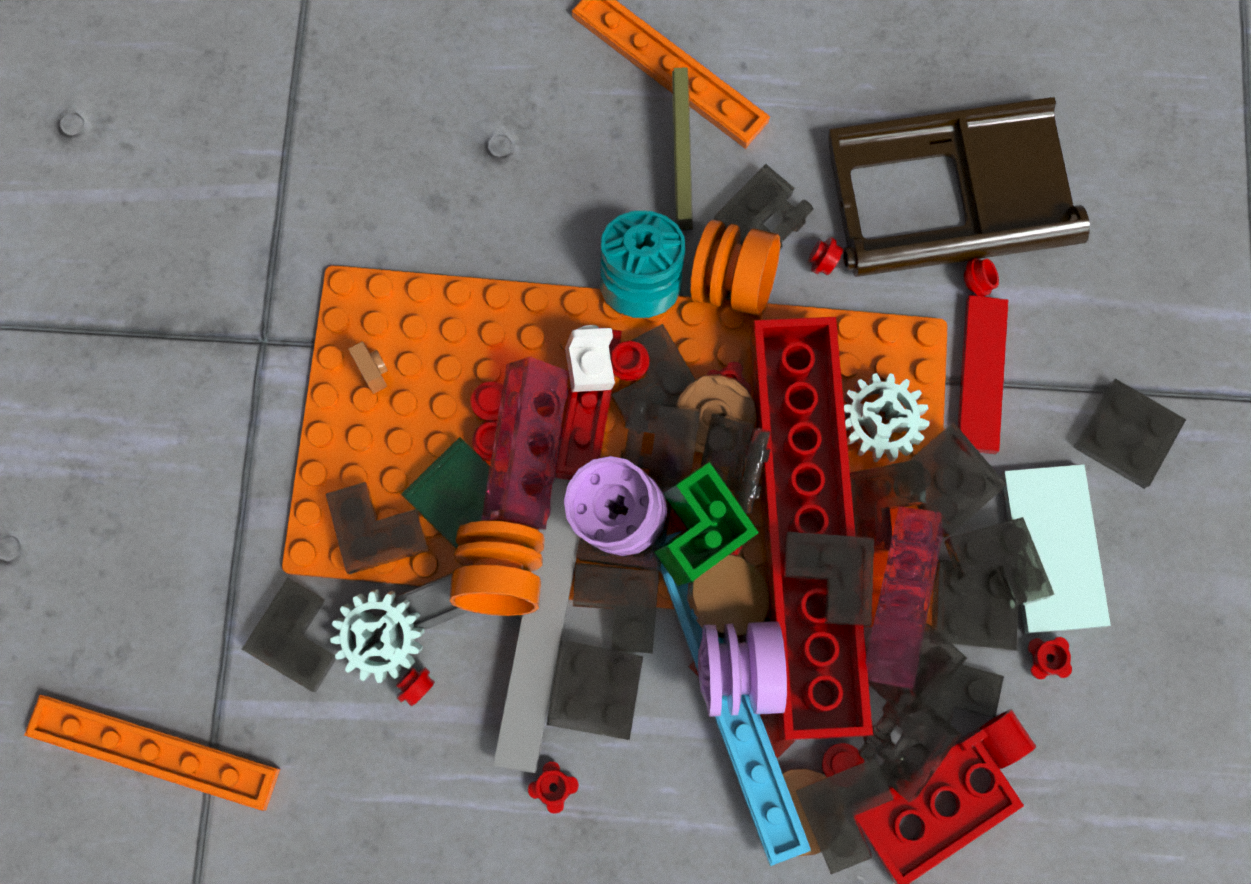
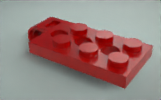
[850,709,1036,884]

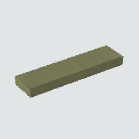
[672,67,693,230]

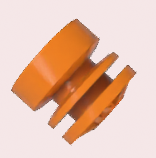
[690,219,781,317]
[449,521,545,616]

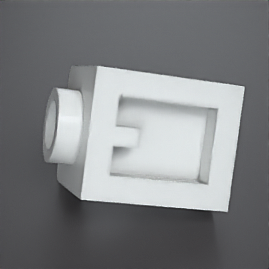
[565,325,615,392]

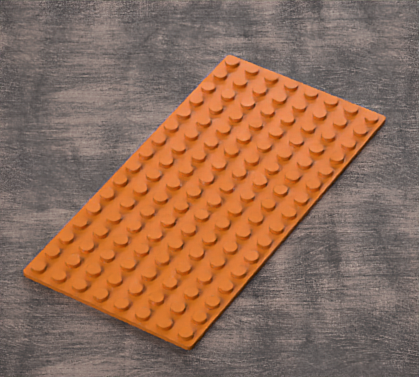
[282,265,948,632]

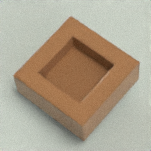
[348,341,388,394]

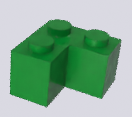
[654,462,759,586]

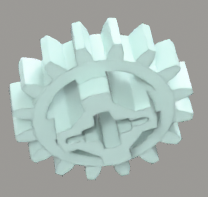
[844,373,929,462]
[330,589,424,683]

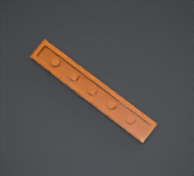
[572,0,770,149]
[24,694,280,811]

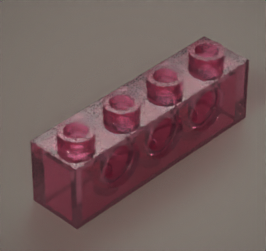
[481,357,569,531]
[865,507,943,689]

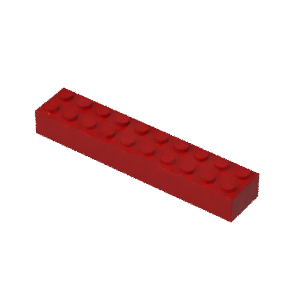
[750,317,873,741]

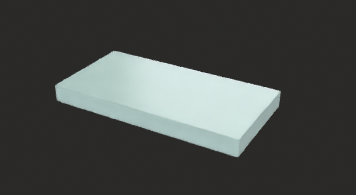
[1001,464,1111,634]

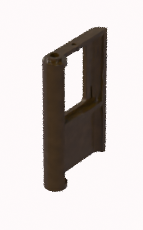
[828,97,1090,277]

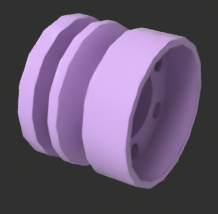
[564,456,667,556]
[698,622,787,717]

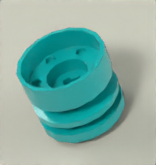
[600,211,685,318]

